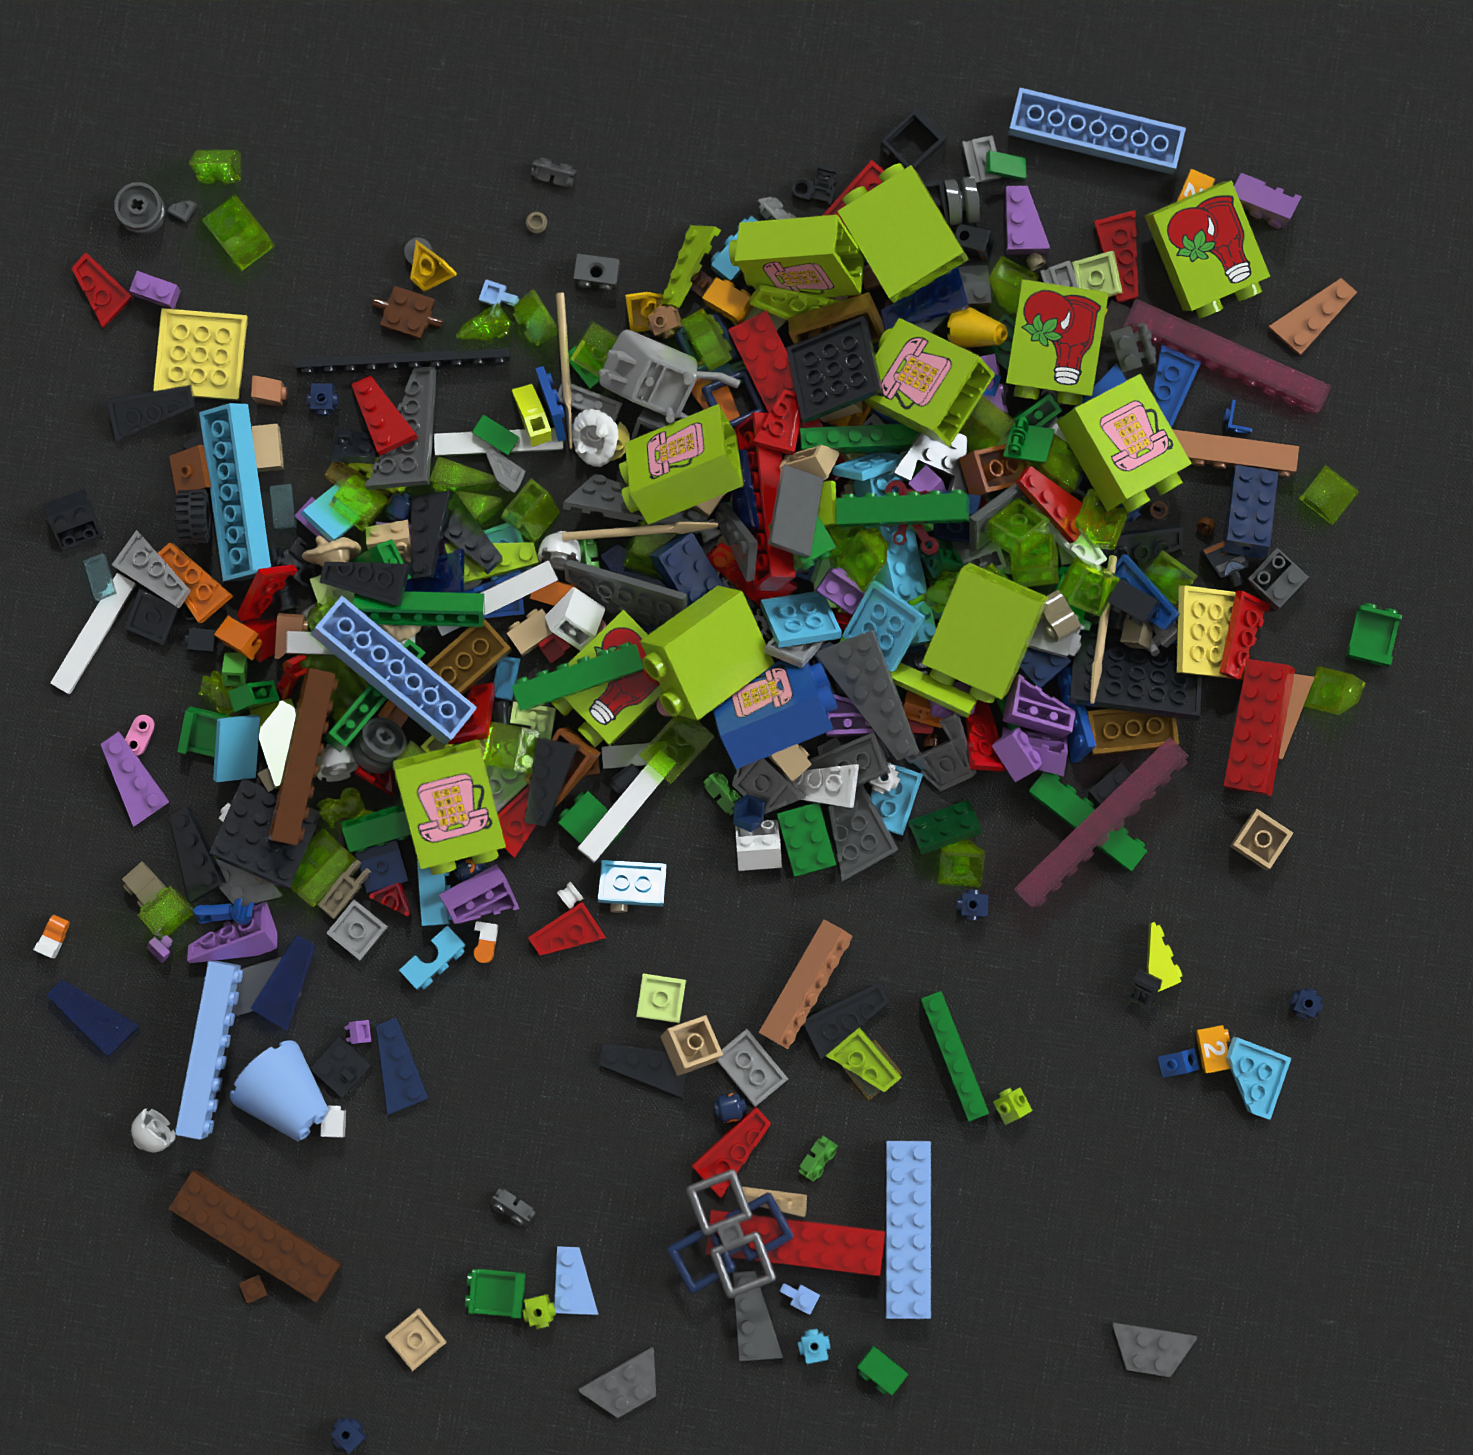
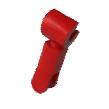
[276,654,307,700]

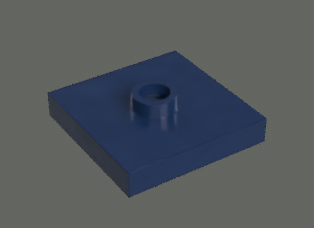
[355,839,409,893]

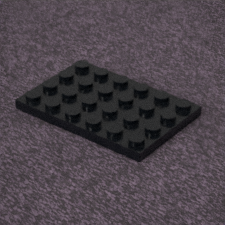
[1069,631,1202,721]

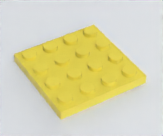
[153,308,248,401]
[1177,585,1249,680]

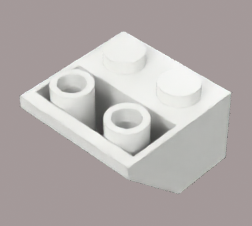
[545,587,605,651]
[735,820,782,871]

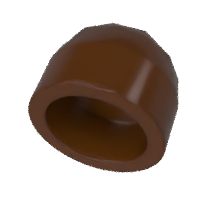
[1150,501,1168,519]
[1196,516,1215,535]
[923,734,941,750]

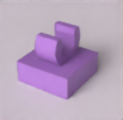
[147,935,173,963]
[345,1020,371,1044]

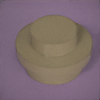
[526,212,547,233]

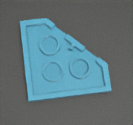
[1226,1037,1291,1120]

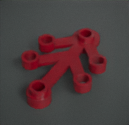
[885,480,939,555]

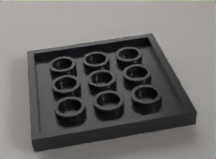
[786,316,883,424]
[208,778,322,890]

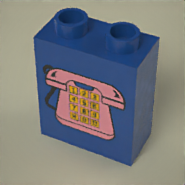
[713,660,838,769]

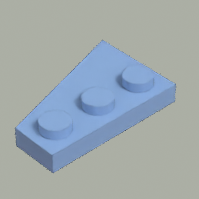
[555,1246,598,1315]

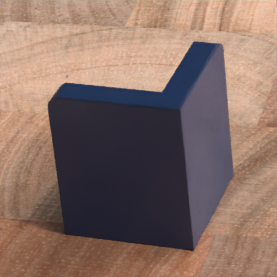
[733,794,765,832]

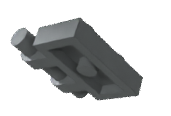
[1110,323,1156,373]

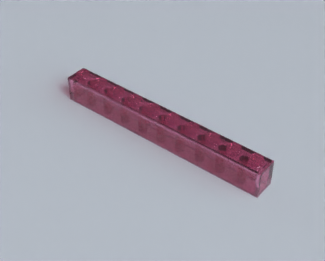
[1123,299,1332,413]
[1013,737,1188,908]

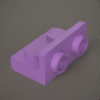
[815,567,867,615]

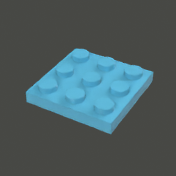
[842,581,926,671]
[760,591,842,648]

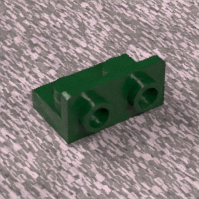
[919,538,965,579]

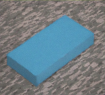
[493,656,521,701]

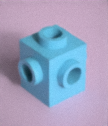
[798,1329,831,1364]

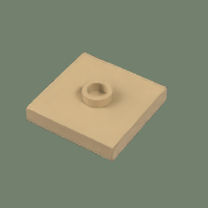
[385,1308,447,1371]

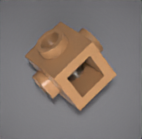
[648,306,684,339]

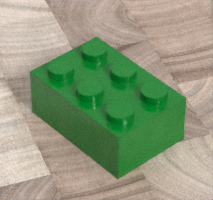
[777,802,836,878]

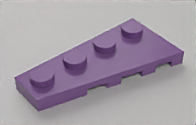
[101,731,169,827]

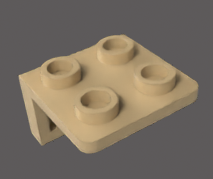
[366,520,411,569]

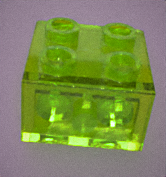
[1075,489,1129,550]

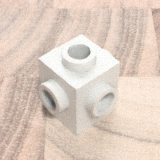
[869,762,900,794]

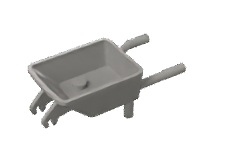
[598,330,740,423]

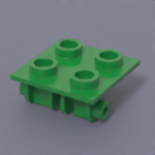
[1003,416,1055,463]

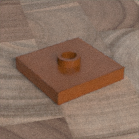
[169,445,211,495]

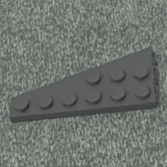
[365,366,437,490]
[563,474,708,533]
[564,559,687,628]
[815,630,919,760]
[818,737,899,881]

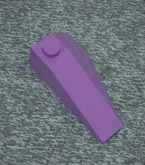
[187,902,277,963]

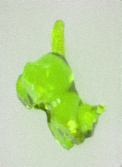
[907,569,960,613]
[198,671,238,716]
[318,787,374,828]

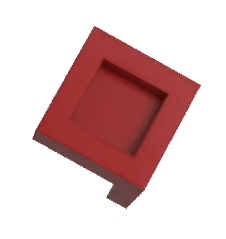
[538,633,572,663]

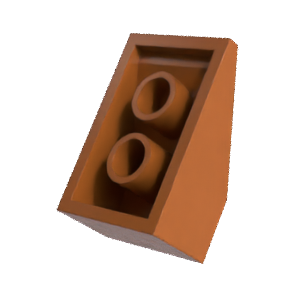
[959,444,1031,497]
[524,726,601,806]

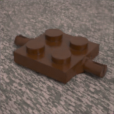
[372,286,443,340]

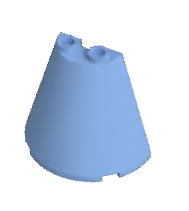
[230,1041,329,1141]

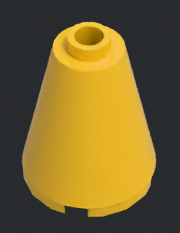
[947,306,1008,348]

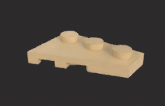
[742,1187,807,1217]

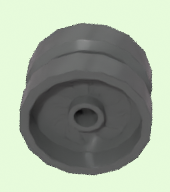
[943,176,980,227]
[115,182,166,235]
[352,717,407,774]

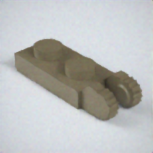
[318,860,371,919]

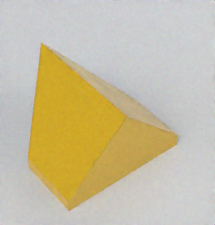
[410,240,457,292]
[625,292,663,332]

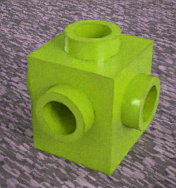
[993,1088,1032,1125]
[523,1295,556,1329]

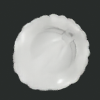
[572,409,619,467]

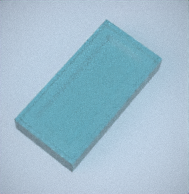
[270,484,296,529]
[83,553,117,601]

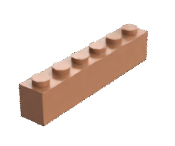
[1172,429,1299,477]
[759,920,853,1049]

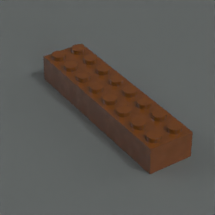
[268,668,338,845]
[169,1171,343,1302]

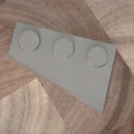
[486,447,526,493]

